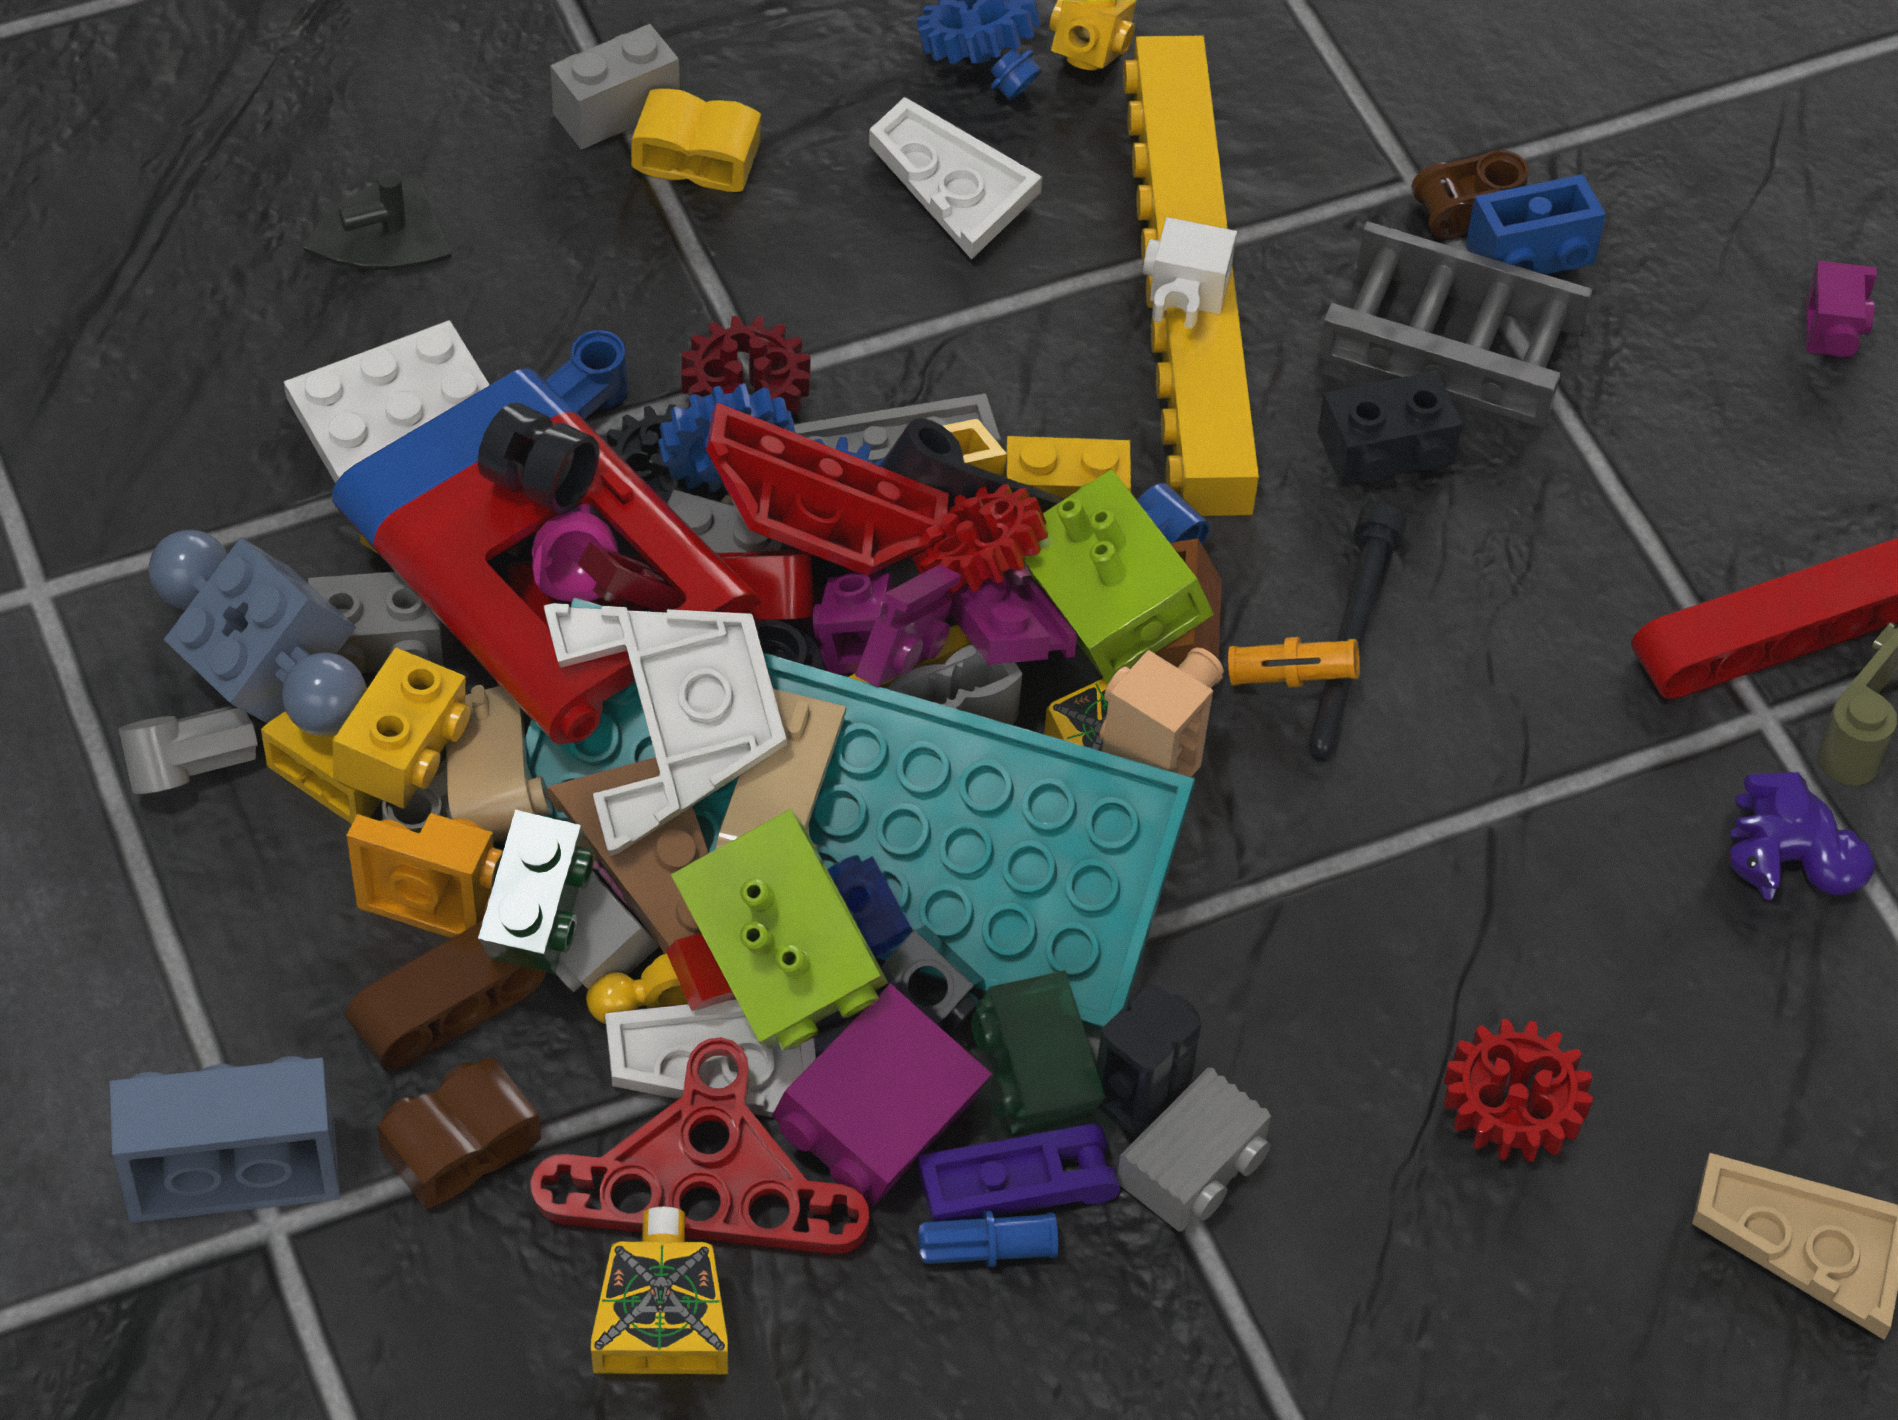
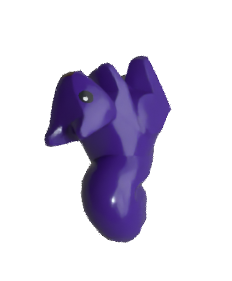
[1728,772,1875,901]

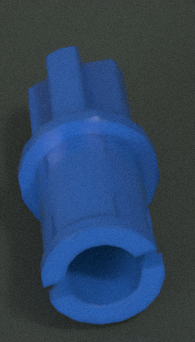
[918,1211,1058,1267]

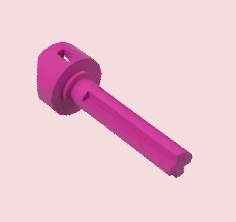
[532,504,618,602]

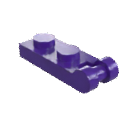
[917,1124,1121,1222]

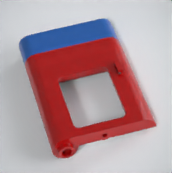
[332,369,761,745]

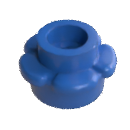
[990,49,1042,101]

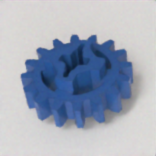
[916,0,1041,64]
[658,384,796,492]

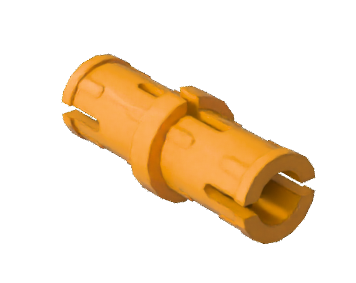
[1228,637,1360,688]

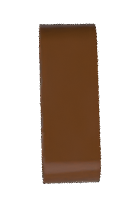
[345,921,546,1071]

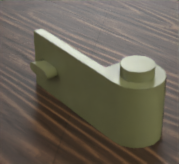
[1818,622,1898,786]

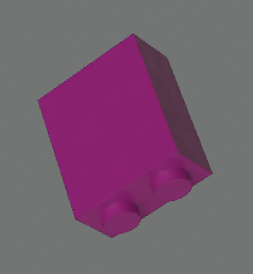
[772,983,992,1207]

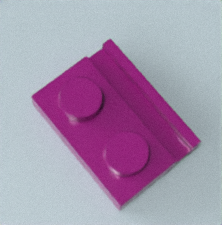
[855,564,962,687]
[944,576,1077,665]

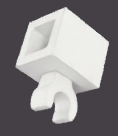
[1143,217,1237,329]

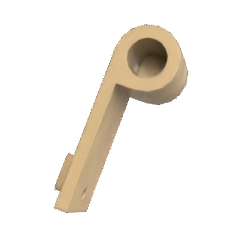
[446,685,552,843]
[715,689,846,851]

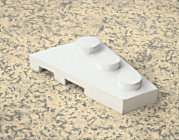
[869,97,1042,259]
[605,999,816,1118]

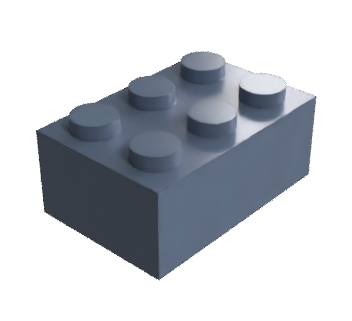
[110,1056,340,1223]

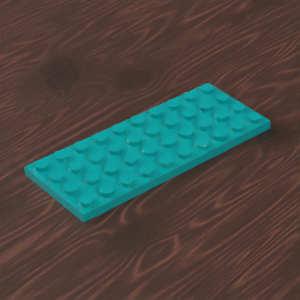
[494,598,1195,1030]

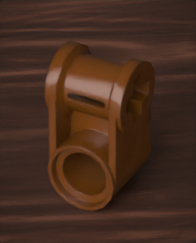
[1411,150,1529,240]

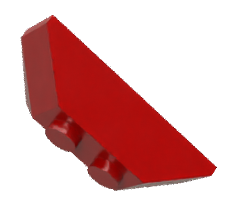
[706,402,949,576]

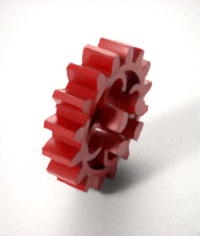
[911,484,1048,594]
[1443,1019,1593,1162]

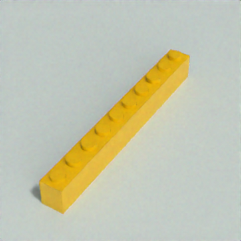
[1123,36,1259,516]

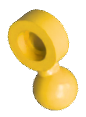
[586,953,688,1024]

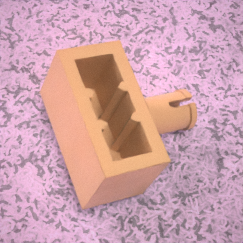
[1099,648,1224,777]

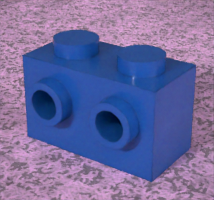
[1465,174,1606,274]

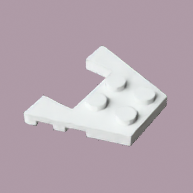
[544,603,787,856]

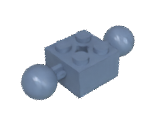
[149,530,367,736]

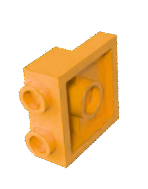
[346,813,503,938]

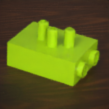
[1022,469,1214,684]
[670,808,888,1051]

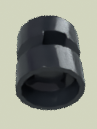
[477,403,600,513]

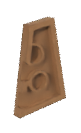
[545,757,709,954]

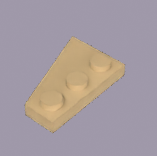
[1692,1153,1898,1340]

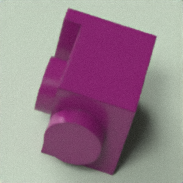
[1805,261,1877,357]

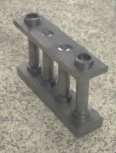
[1318,221,1592,428]

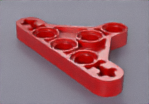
[531,1037,869,1254]

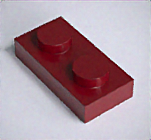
[578,542,685,613]

